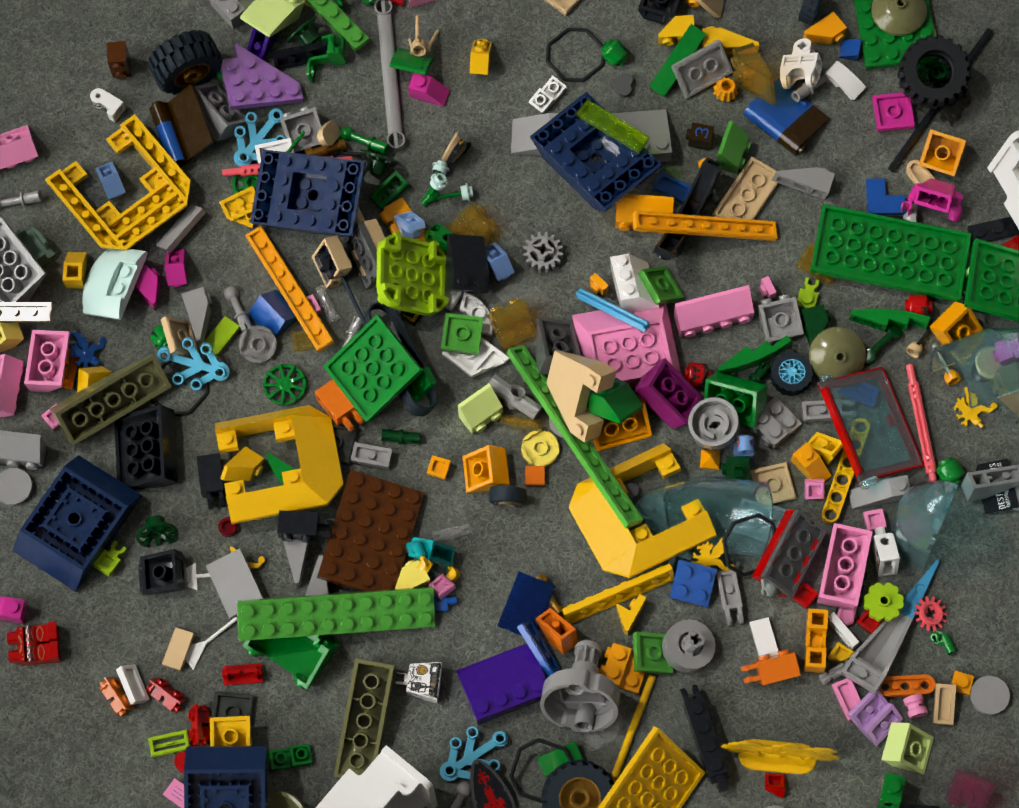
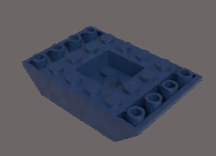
[530,92,662,212]
[250,149,366,238]
[12,455,142,592]
[184,746,268,808]

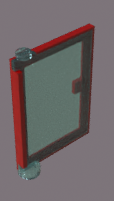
[817,367,924,490]

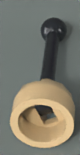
[906,319,937,358]

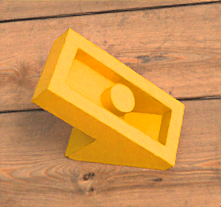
[807,432,843,465]
[616,594,646,636]

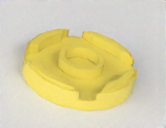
[521,430,559,467]

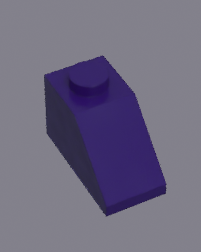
[247,27,277,60]

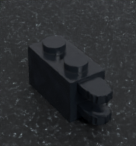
[197,453,228,510]
[277,510,334,543]

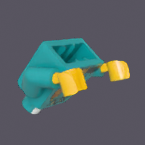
[406,537,461,582]

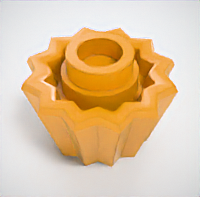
[713,77,739,102]

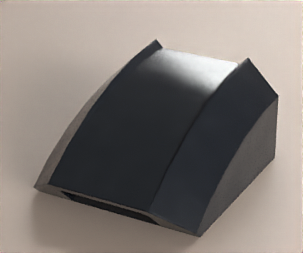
[638,0,681,25]
[138,549,188,595]

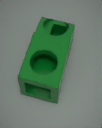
[424,223,453,256]

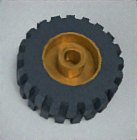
[148,30,223,95]
[541,760,614,808]

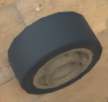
[489,485,527,507]

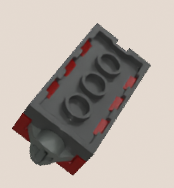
[752,509,827,597]

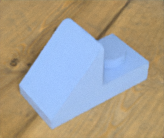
[394,211,426,239]

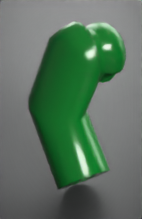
[930,631,956,655]

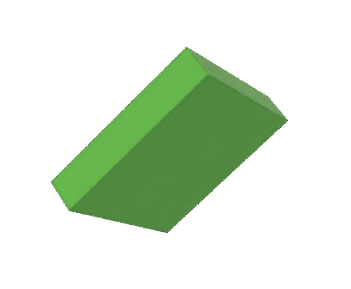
[638,266,684,305]
[441,313,484,355]
[633,631,673,675]

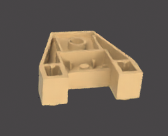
[546,350,617,442]

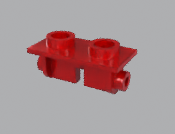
[222,663,263,686]
[146,677,188,713]
[188,703,210,746]

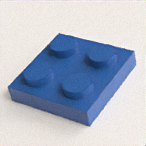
[670,559,717,607]

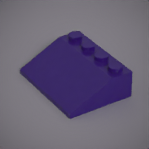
[456,643,546,725]

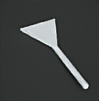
[186,617,237,670]

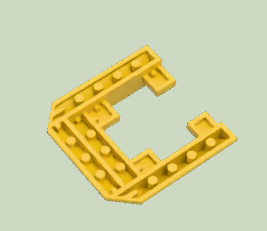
[45,114,191,250]
[215,405,344,524]
[569,443,717,578]

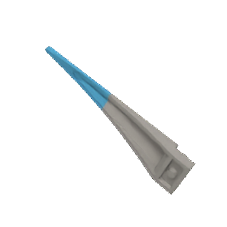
[841,560,939,694]

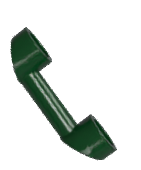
[864,325,902,366]

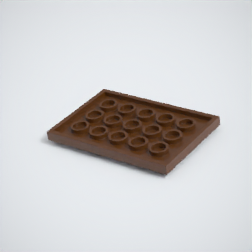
[317,469,424,592]

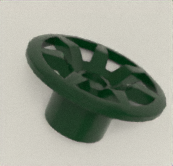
[286,16,320,45]
[917,59,951,88]
[360,149,399,175]
[136,515,179,548]

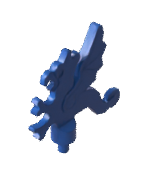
[69,331,106,368]

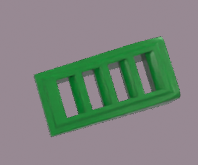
[370,171,411,210]

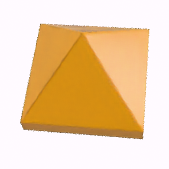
[700,449,720,470]

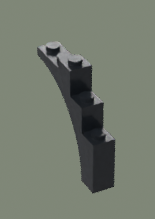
[653,157,724,260]

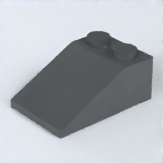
[536,317,581,375]

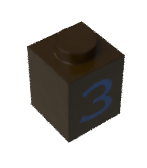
[686,122,714,150]

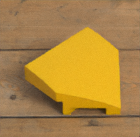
[219,185,255,228]

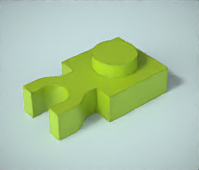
[797,277,820,309]
[93,540,127,577]

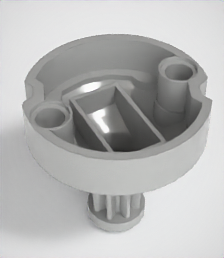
[540,640,620,733]

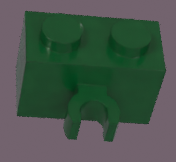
[721,456,751,499]

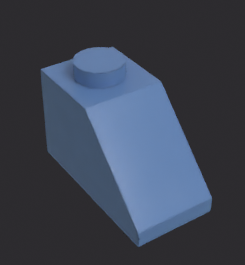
[95,161,126,199]
[485,242,515,281]

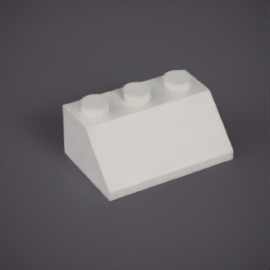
[610,254,659,313]

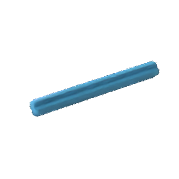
[576,288,650,332]

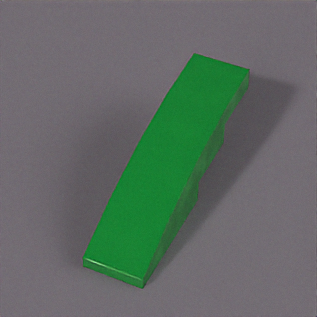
[649,23,706,97]
[849,309,930,332]
[717,335,792,375]

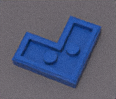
[865,178,906,216]

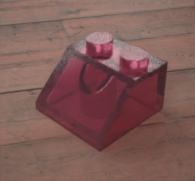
[944,769,995,808]

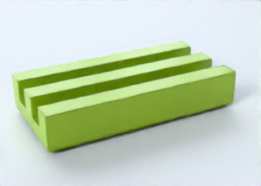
[148,729,190,758]

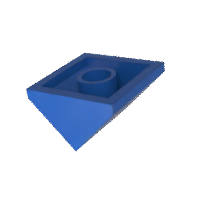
[249,290,297,338]

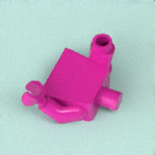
[901,179,964,222]

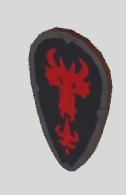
[470,759,515,808]

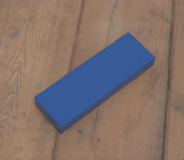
[517,619,561,677]

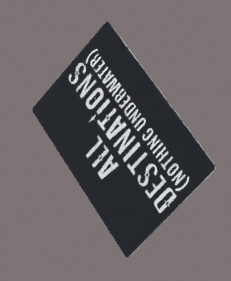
[976,459,1019,514]

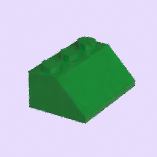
[704,372,768,428]

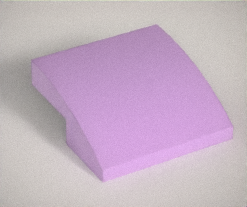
[847,689,903,746]

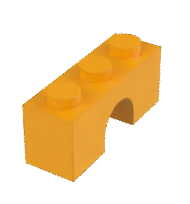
[804,609,828,673]

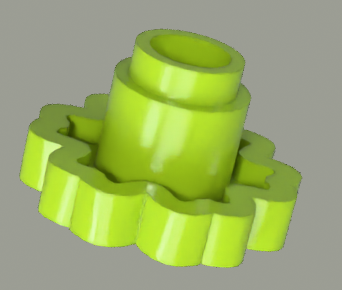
[863,582,904,622]

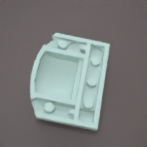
[82,249,148,320]

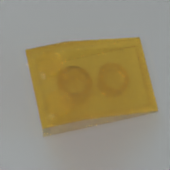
[731,43,776,105]

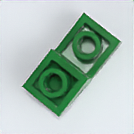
[537,741,584,776]
[268,744,312,772]

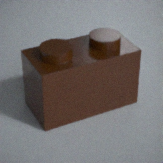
[107,41,131,80]

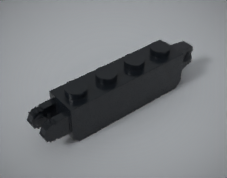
[680,684,729,793]

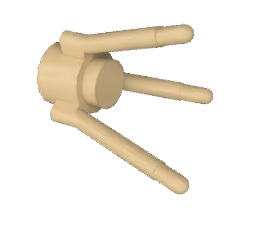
[408,15,439,57]

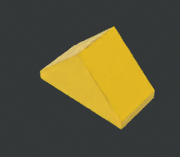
[77,366,113,392]

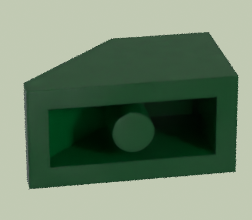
[800,304,831,347]

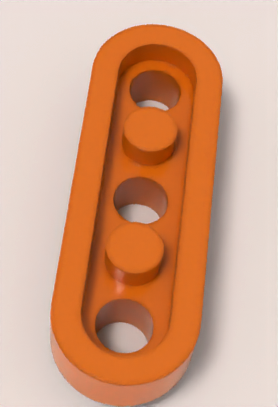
[879,674,936,698]

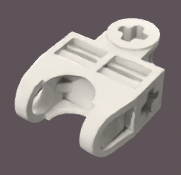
[780,38,823,89]

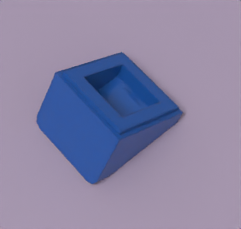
[839,39,861,61]

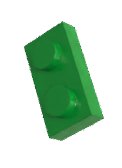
[407,367,436,403]

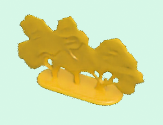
[720,739,840,774]

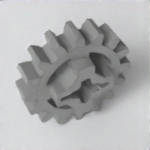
[523,232,563,273]

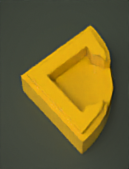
[827,642,854,662]

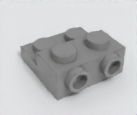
[280,106,322,153]
[757,294,804,342]
[748,397,802,450]

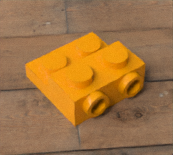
[599,643,645,695]

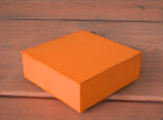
[525,466,545,486]

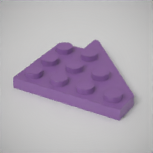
[221,44,303,110]

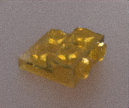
[445,203,497,243]
[487,298,537,350]

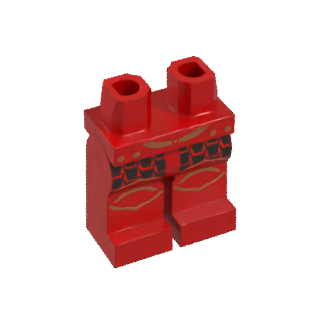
[7,621,61,666]

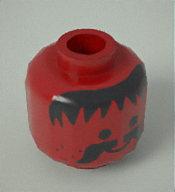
[905,294,933,316]
[684,362,711,388]

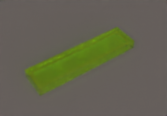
[577,99,650,154]

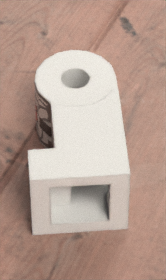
[90,88,126,122]

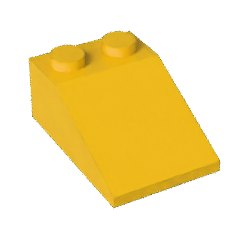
[210,716,252,746]

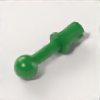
[340,126,390,155]

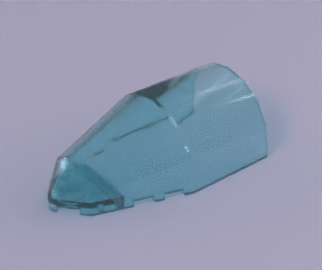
[930,328,1019,408]
[635,476,773,557]
[890,479,958,570]

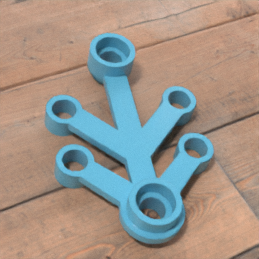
[234,108,286,167]
[157,337,230,390]
[440,726,508,782]

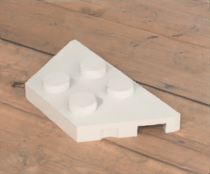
[442,337,509,378]

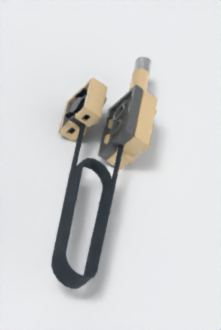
[312,207,438,416]

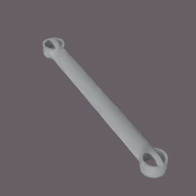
[374,0,405,151]

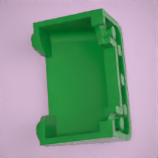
[242,635,340,689]

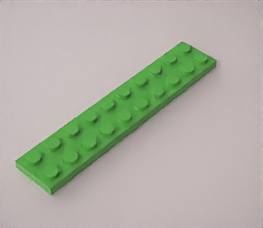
[236,587,435,641]

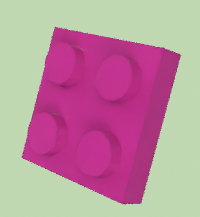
[872,92,915,132]

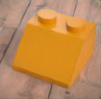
[919,129,968,176]
[929,301,986,359]
[462,445,510,493]

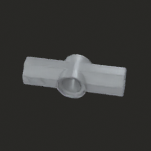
[489,374,543,420]

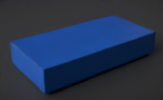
[653,172,691,203]

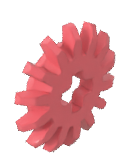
[914,596,947,631]

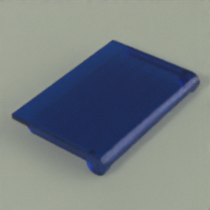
[497,571,556,636]

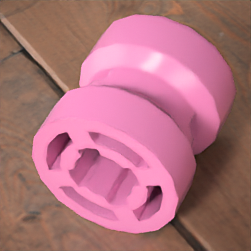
[903,694,928,719]

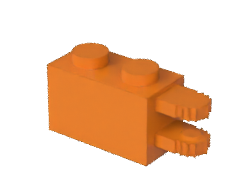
[315,379,364,431]
[741,649,801,686]

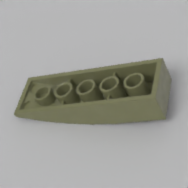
[50,354,172,446]
[333,658,396,778]

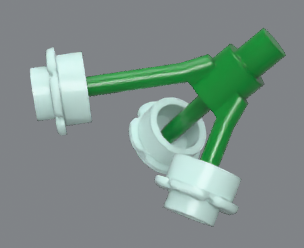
[420,160,473,206]

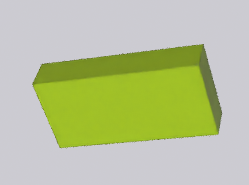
[203,316,241,357]

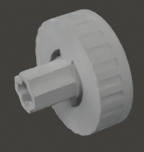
[688,397,740,450]
[662,619,716,673]

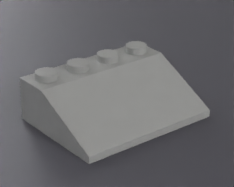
[596,109,672,162]
[0,217,47,302]

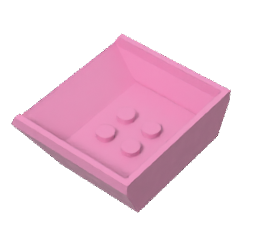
[572,304,682,389]

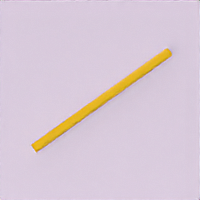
[611,675,656,783]

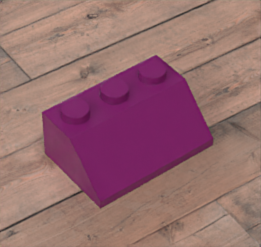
[634,358,702,429]

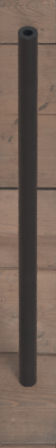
[888,28,993,172]

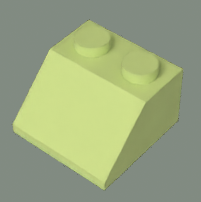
[458,383,503,434]
[882,722,934,775]

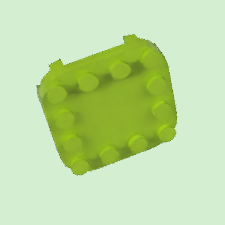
[376,232,449,316]

